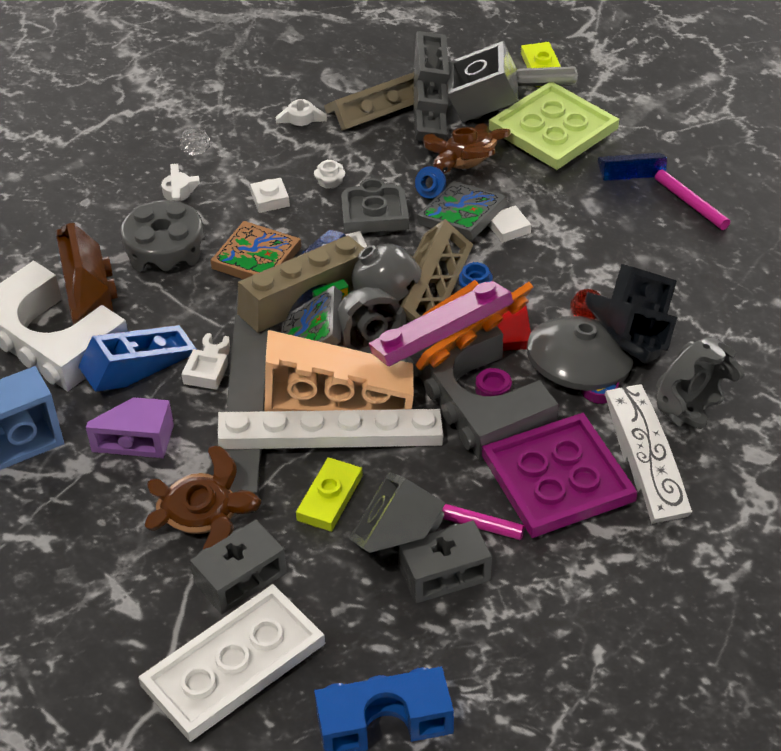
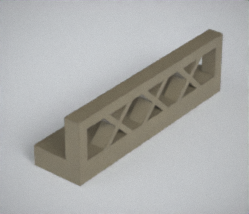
[324,72,448,130]
[398,219,473,322]

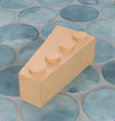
[264,330,414,411]

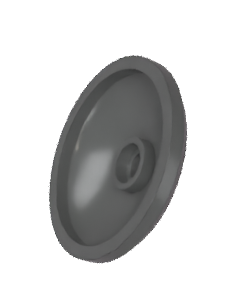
[527,316,634,391]

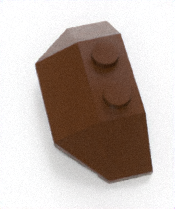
[55,223,118,325]

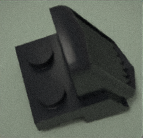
[585,264,678,364]

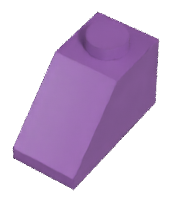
[86,398,174,458]

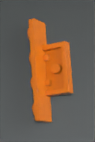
[415,280,533,370]

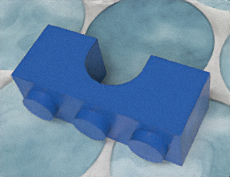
[314,666,454,751]

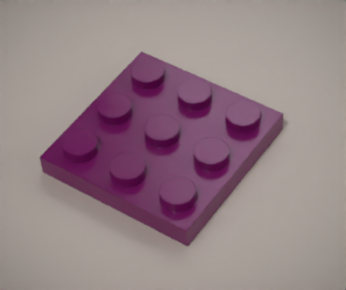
[482,412,638,538]

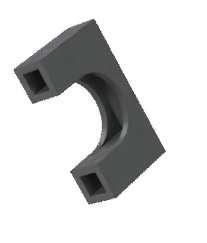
[408,326,559,461]

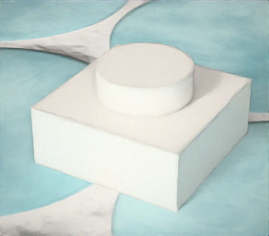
[250,178,290,213]

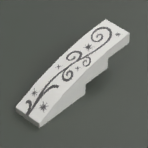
[605,384,692,524]

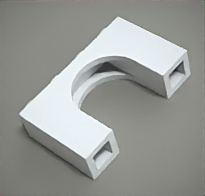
[0,261,128,392]

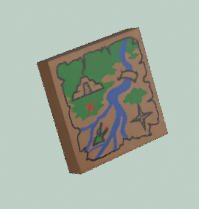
[211,221,301,279]

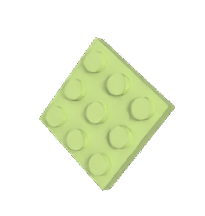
[489,82,619,170]

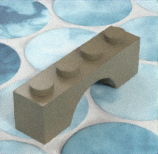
[237,235,364,333]

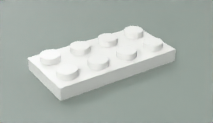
[138,584,325,742]

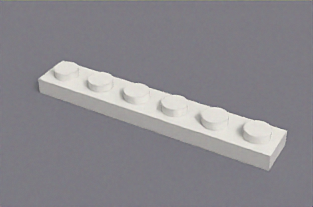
[218,409,443,449]

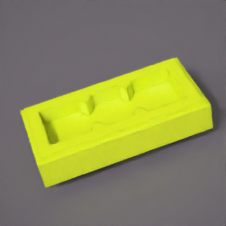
[521,42,561,87]
[296,457,363,532]

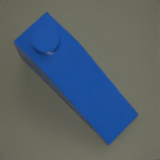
[78,325,197,392]

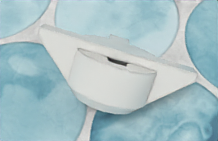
[276,99,327,126]
[161,164,199,202]

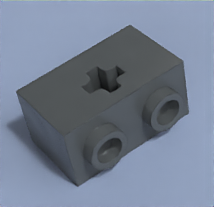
[190,519,287,615]
[398,520,492,604]

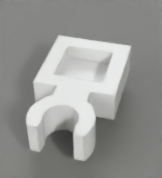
[182,333,230,390]

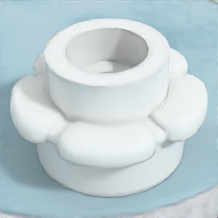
[314,160,345,188]

